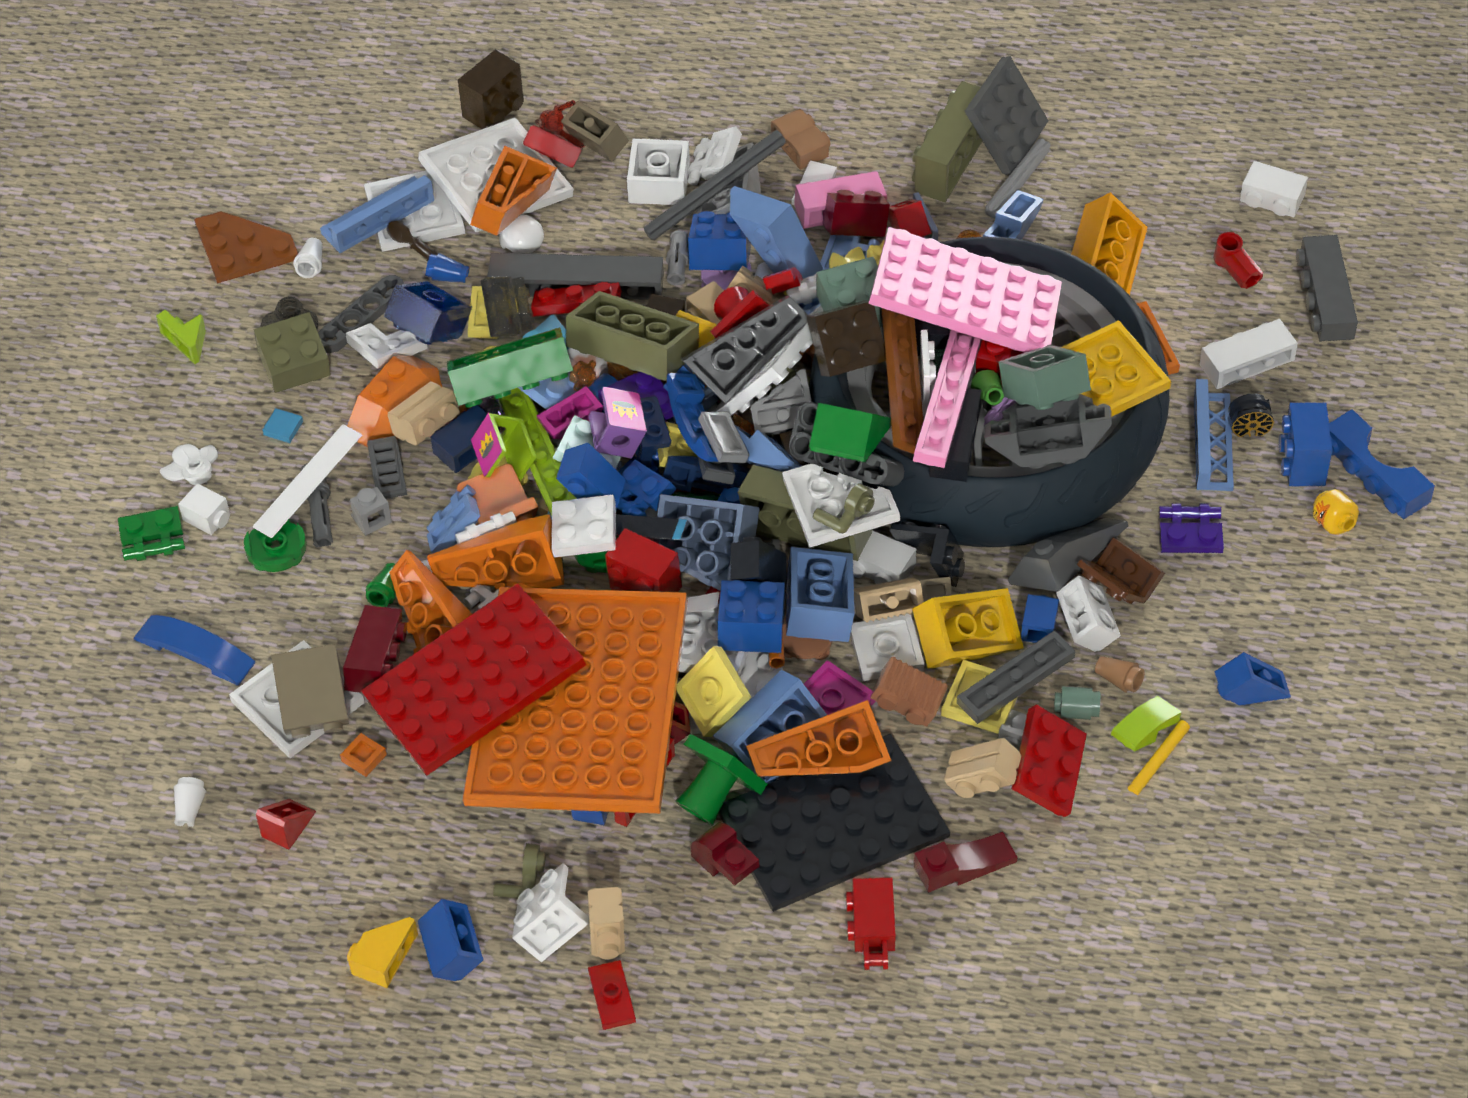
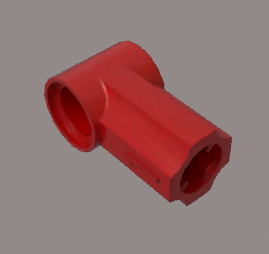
[1214,232,1263,289]

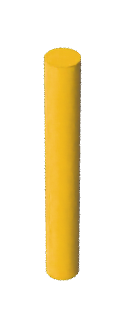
[1128,720,1190,795]

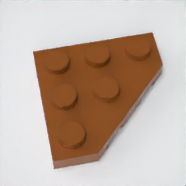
[194,211,298,284]

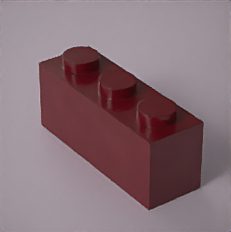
[343,605,407,693]

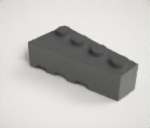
[681,295,809,404]

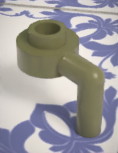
[813,483,875,534]
[493,843,546,898]

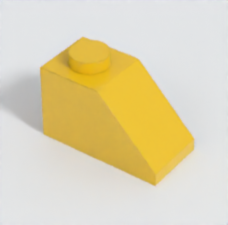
[347,917,418,988]

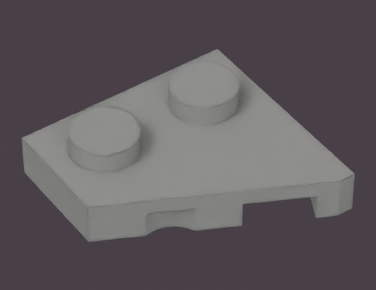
[750,369,811,436]

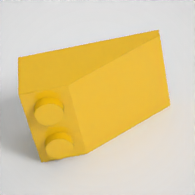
[912,588,1024,669]

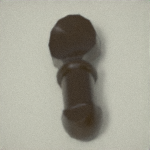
[386,221,438,261]

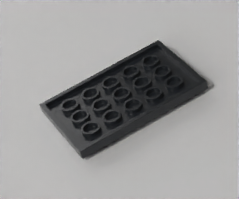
[718,733,950,912]

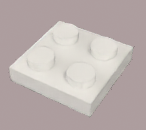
[552,494,616,558]
[850,614,924,681]

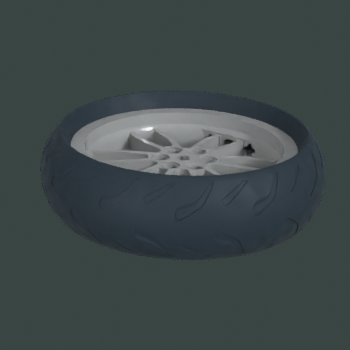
[809,237,1170,547]

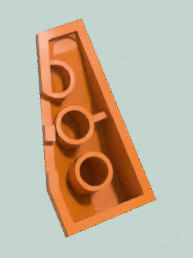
[427,514,564,589]
[389,550,472,654]
[746,700,891,777]

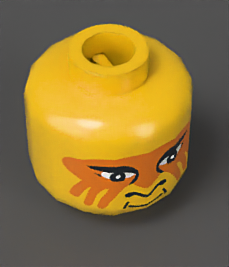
[1312,489,1359,535]

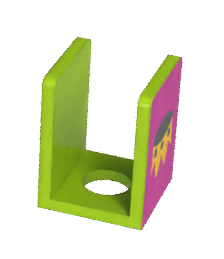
[471,413,536,481]

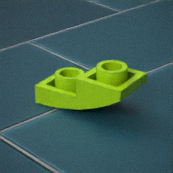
[1111,696,1182,751]

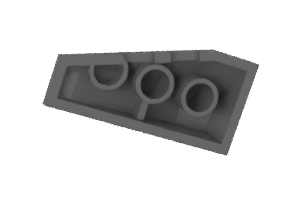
[1008,518,1129,591]

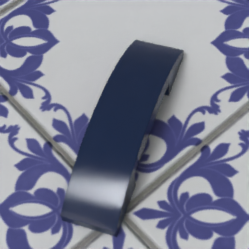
[662,456,750,494]

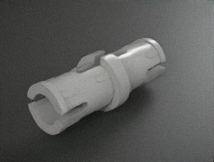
[666,230,689,285]

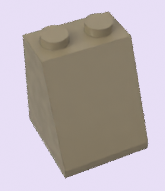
[271,644,349,738]

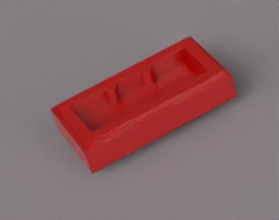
[588,960,636,1030]

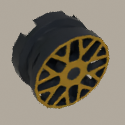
[1228,394,1274,437]

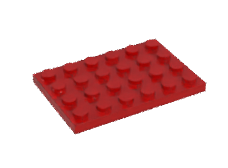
[361,583,586,776]

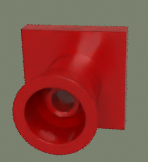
[710,286,770,338]

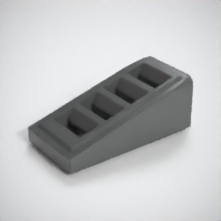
[367,436,407,499]

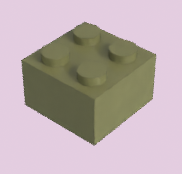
[253,312,331,393]

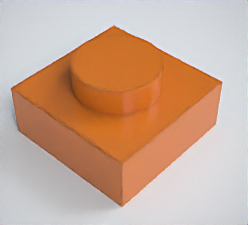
[340,733,387,777]

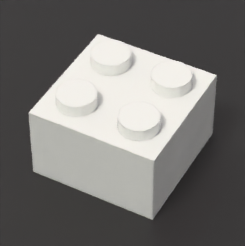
[627,139,690,205]

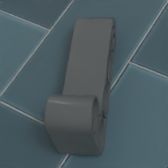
[789,402,904,487]

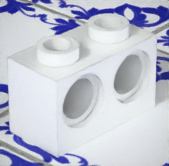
[1056,576,1121,652]

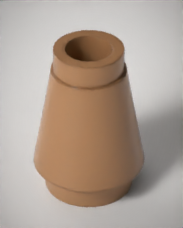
[1095,656,1145,693]

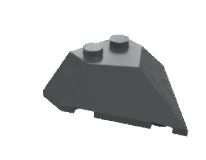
[984,394,1112,469]

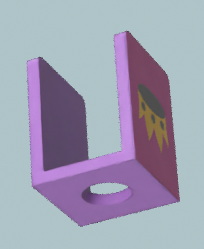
[588,387,647,458]

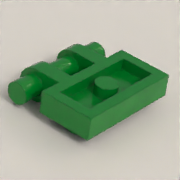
[118,506,185,561]

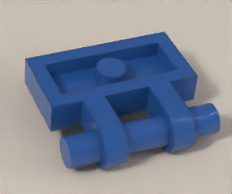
[616,460,676,517]

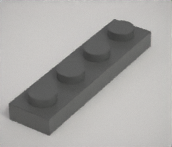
[957,630,1075,724]

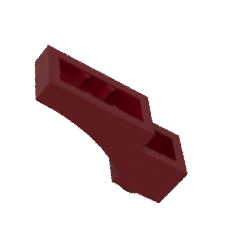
[914,832,1018,893]

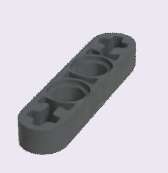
[318,275,405,353]

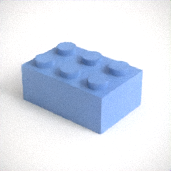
[786,547,855,642]

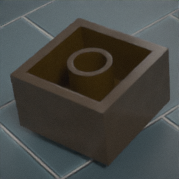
[458,49,524,129]
[806,300,886,377]

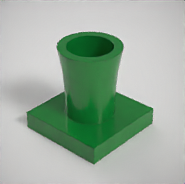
[675,734,767,826]

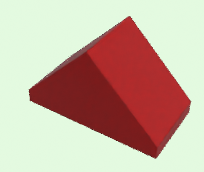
[256,799,316,850]

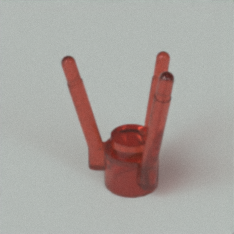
[535,100,585,148]

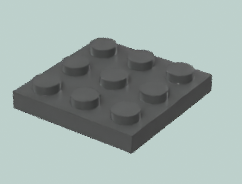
[965,56,1049,176]

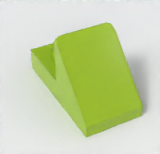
[156,310,206,364]

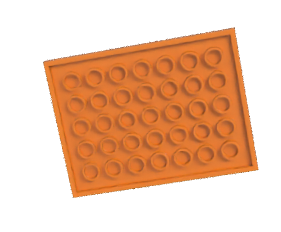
[463,587,688,814]

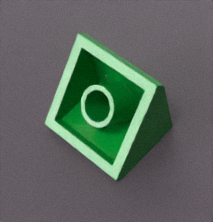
[809,403,892,462]

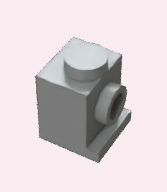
[350,486,392,536]

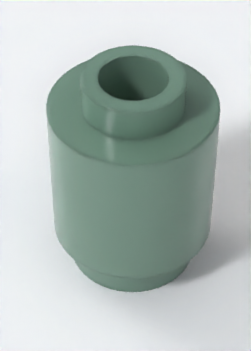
[1054,686,1101,720]

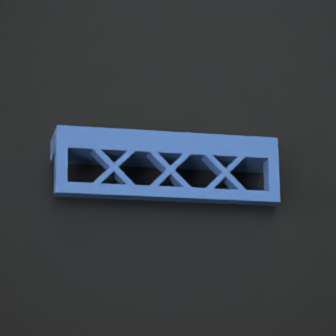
[320,175,434,253]
[1194,379,1234,491]

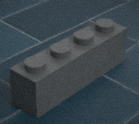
[1296,235,1358,342]

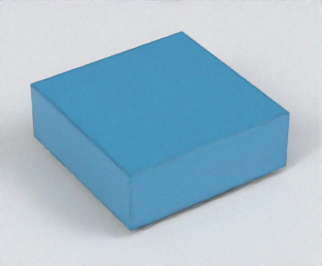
[262,408,303,443]

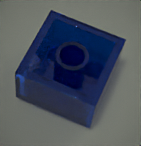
[384,281,472,344]

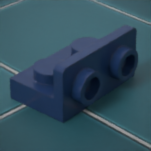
[634,396,671,468]

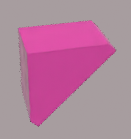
[537,386,603,440]

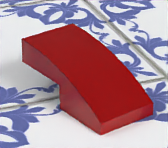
[763,267,803,294]

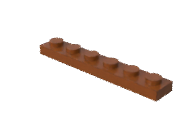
[882,308,924,454]

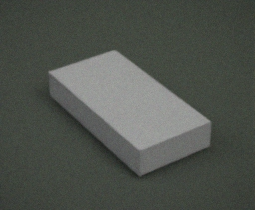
[698,412,749,463]

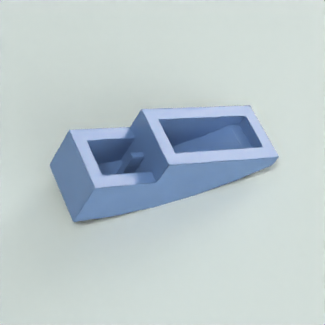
[983,190,1044,240]
[735,425,802,472]

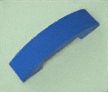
[667,373,718,462]
[134,615,256,686]

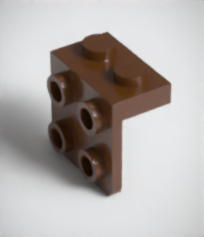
[1077,537,1165,604]

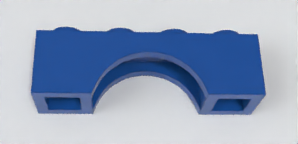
[1329,409,1435,520]

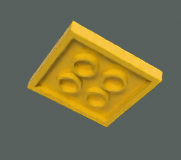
[1061,320,1171,416]

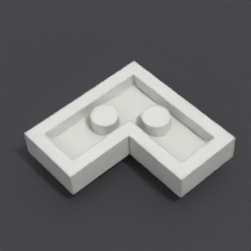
[346,323,428,369]

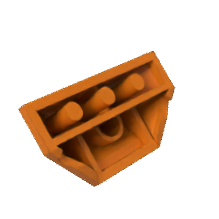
[347,356,442,447]

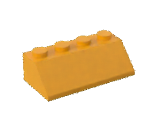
[1071,192,1148,295]

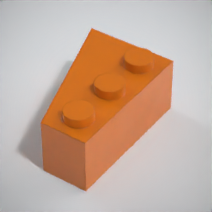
[470,145,557,236]

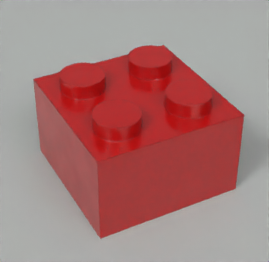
[605,528,682,592]

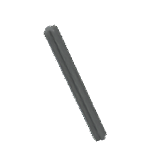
[644,130,786,240]

